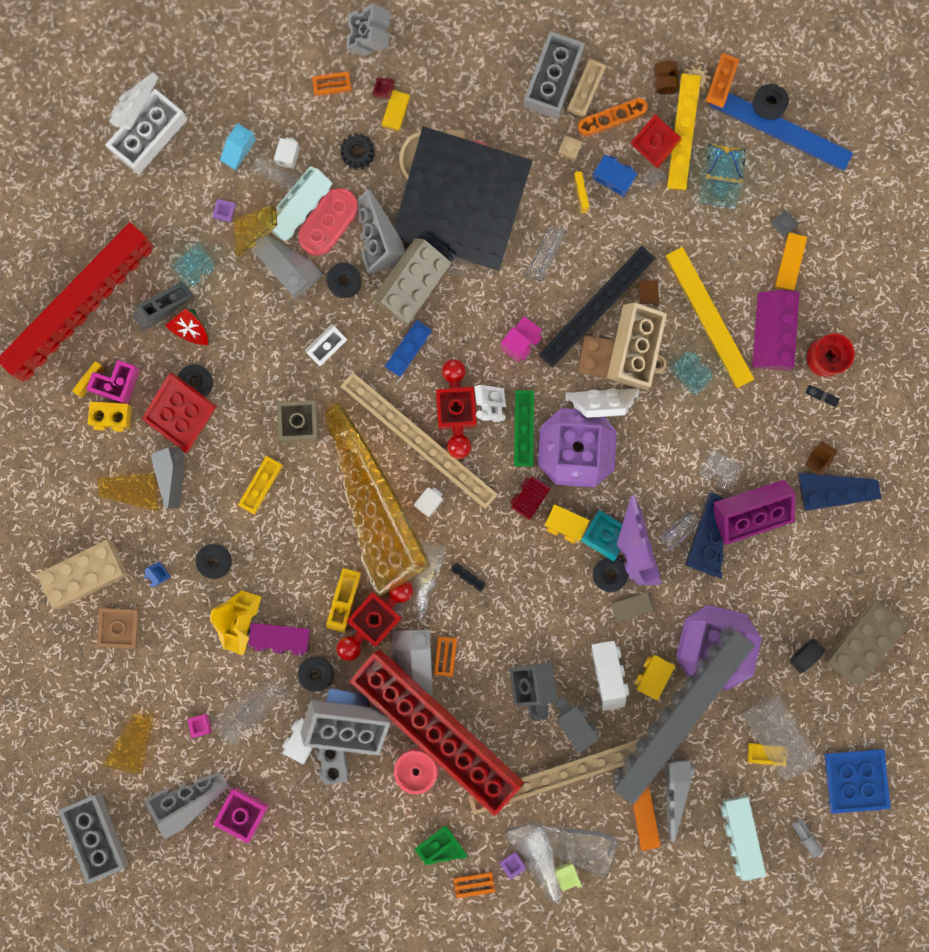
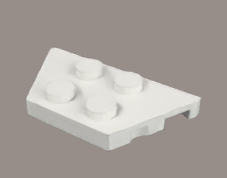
[109,72,159,130]
[565,388,639,417]

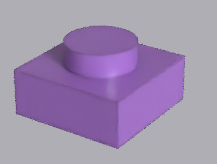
[212,199,237,223]
[499,851,527,880]

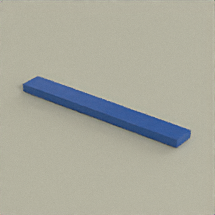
[709,93,853,171]

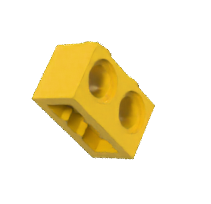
[88,402,132,432]

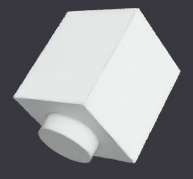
[274,137,300,169]
[414,487,444,518]

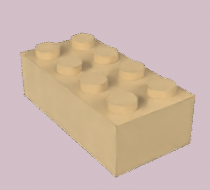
[607,303,667,389]
[36,540,128,609]

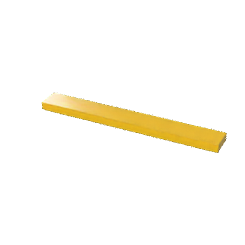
[665,247,754,389]

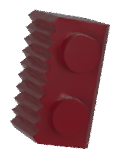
[509,476,551,521]

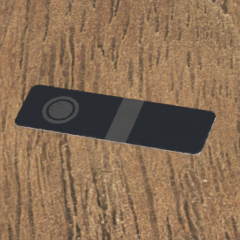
[805,385,840,407]

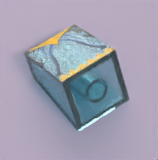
[698,144,746,208]

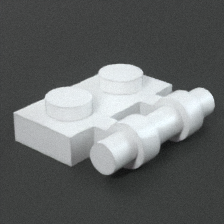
[475,385,506,422]

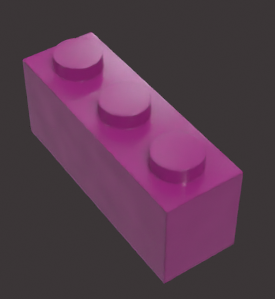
[248,623,311,656]

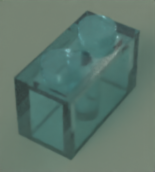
[170,243,217,287]

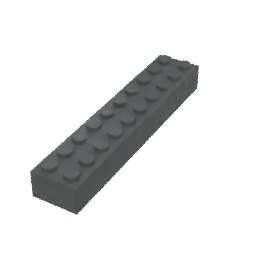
[612,625,755,805]

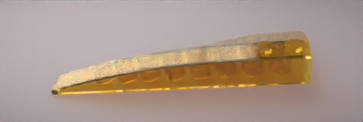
[324,402,431,596]

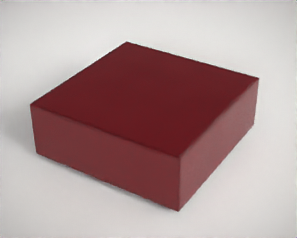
[372,77,395,99]

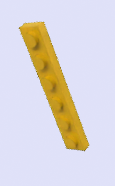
[667,74,701,191]

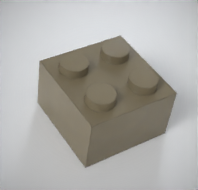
[277,400,320,443]

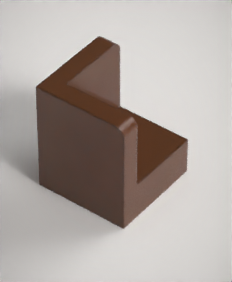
[637,280,659,306]
[805,441,838,476]

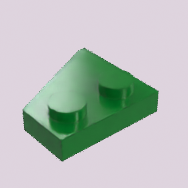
[414,825,468,865]

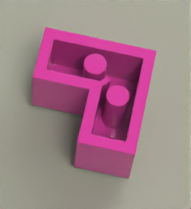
[501,316,542,363]
[86,360,140,404]

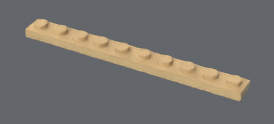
[340,372,498,510]
[468,737,645,815]

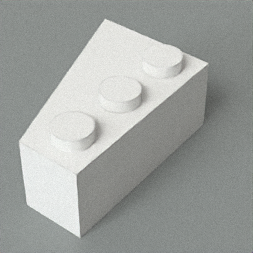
[591,641,629,711]

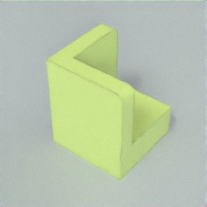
[554,861,582,891]

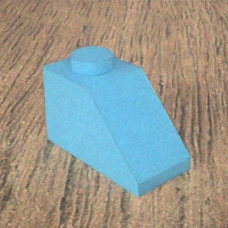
[220,123,256,170]

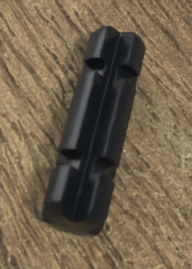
[422,233,456,262]
[451,563,486,592]

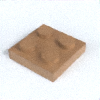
[578,335,615,379]
[97,608,139,649]

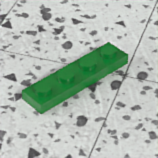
[514,390,534,467]

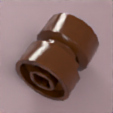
[654,61,679,95]

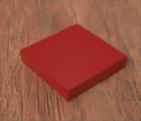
[630,114,683,168]

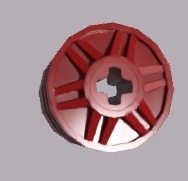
[806,333,855,377]

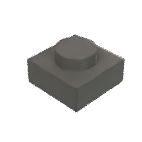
[771,210,798,237]

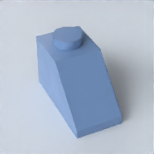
[327,688,369,707]

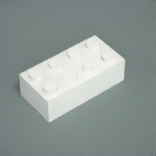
[106,89,187,175]

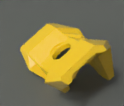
[210,590,261,655]

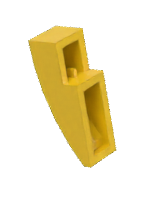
[326,568,361,633]

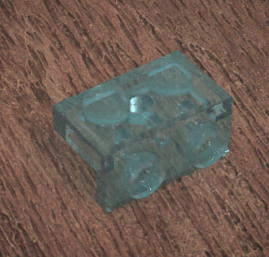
[669,350,714,396]

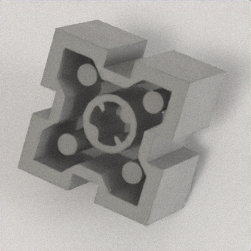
[346,4,390,56]

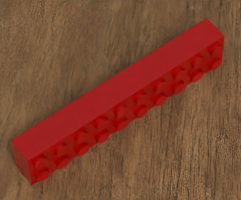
[0,222,154,382]
[349,649,525,817]

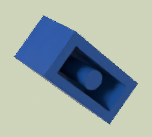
[592,155,637,197]

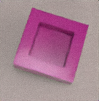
[187,714,212,738]

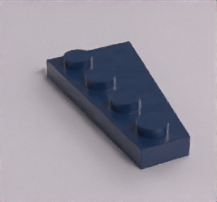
[798,473,882,511]
[684,493,726,579]

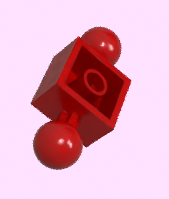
[436,359,477,459]
[336,578,413,661]

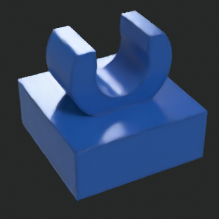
[144,562,171,587]

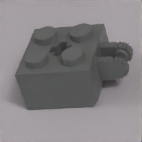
[509,663,558,720]
[555,697,599,753]

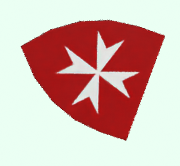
[164,307,209,346]

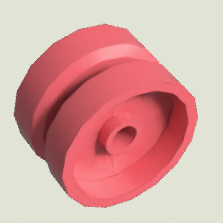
[394,747,440,794]

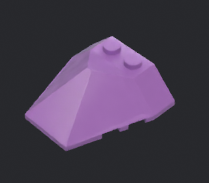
[617,495,662,585]

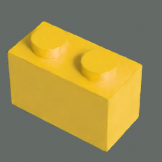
[544,504,590,544]
[634,655,675,701]

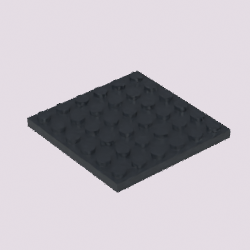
[394,126,533,271]

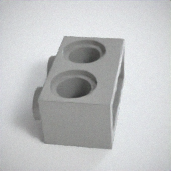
[317,748,349,785]

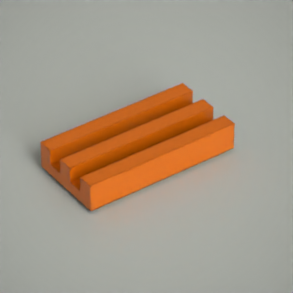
[312,71,352,96]
[434,636,457,677]
[453,872,495,899]

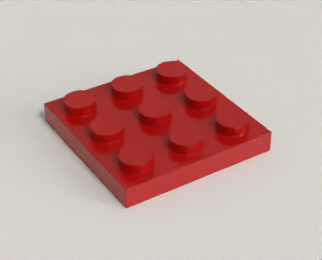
[141,372,217,453]

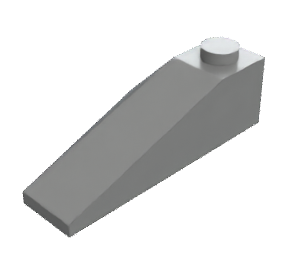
[357,189,405,274]
[246,231,324,299]
[392,630,433,697]
[665,759,694,842]
[144,772,229,840]

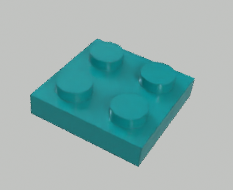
[581,510,623,561]

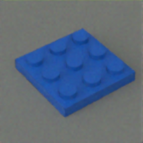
[824,749,891,814]

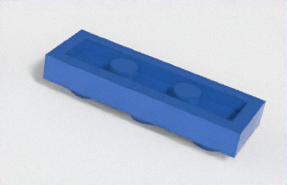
[385,320,433,378]

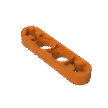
[578,98,647,137]

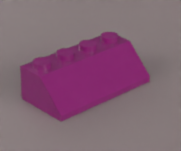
[752,290,800,371]
[714,479,795,545]

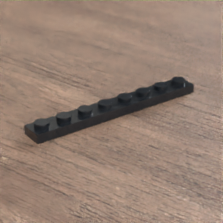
[538,246,656,368]

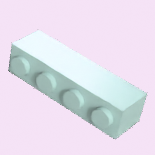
[263,166,333,241]
[720,795,766,881]

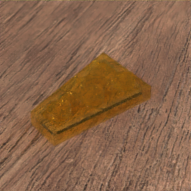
[233,205,278,257]
[97,473,159,511]

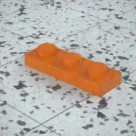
[705,53,740,108]

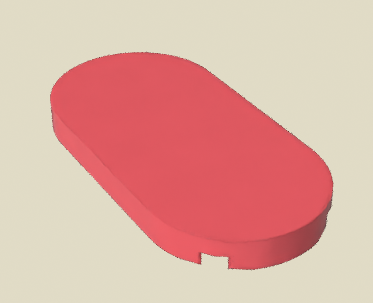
[298,188,358,256]

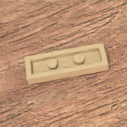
[567,59,607,118]

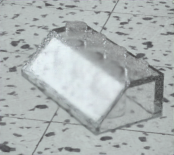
[741,693,822,781]

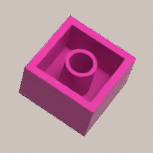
[213,787,270,844]

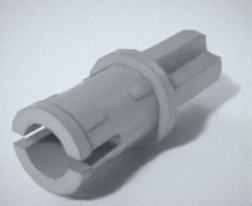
[792,819,823,858]

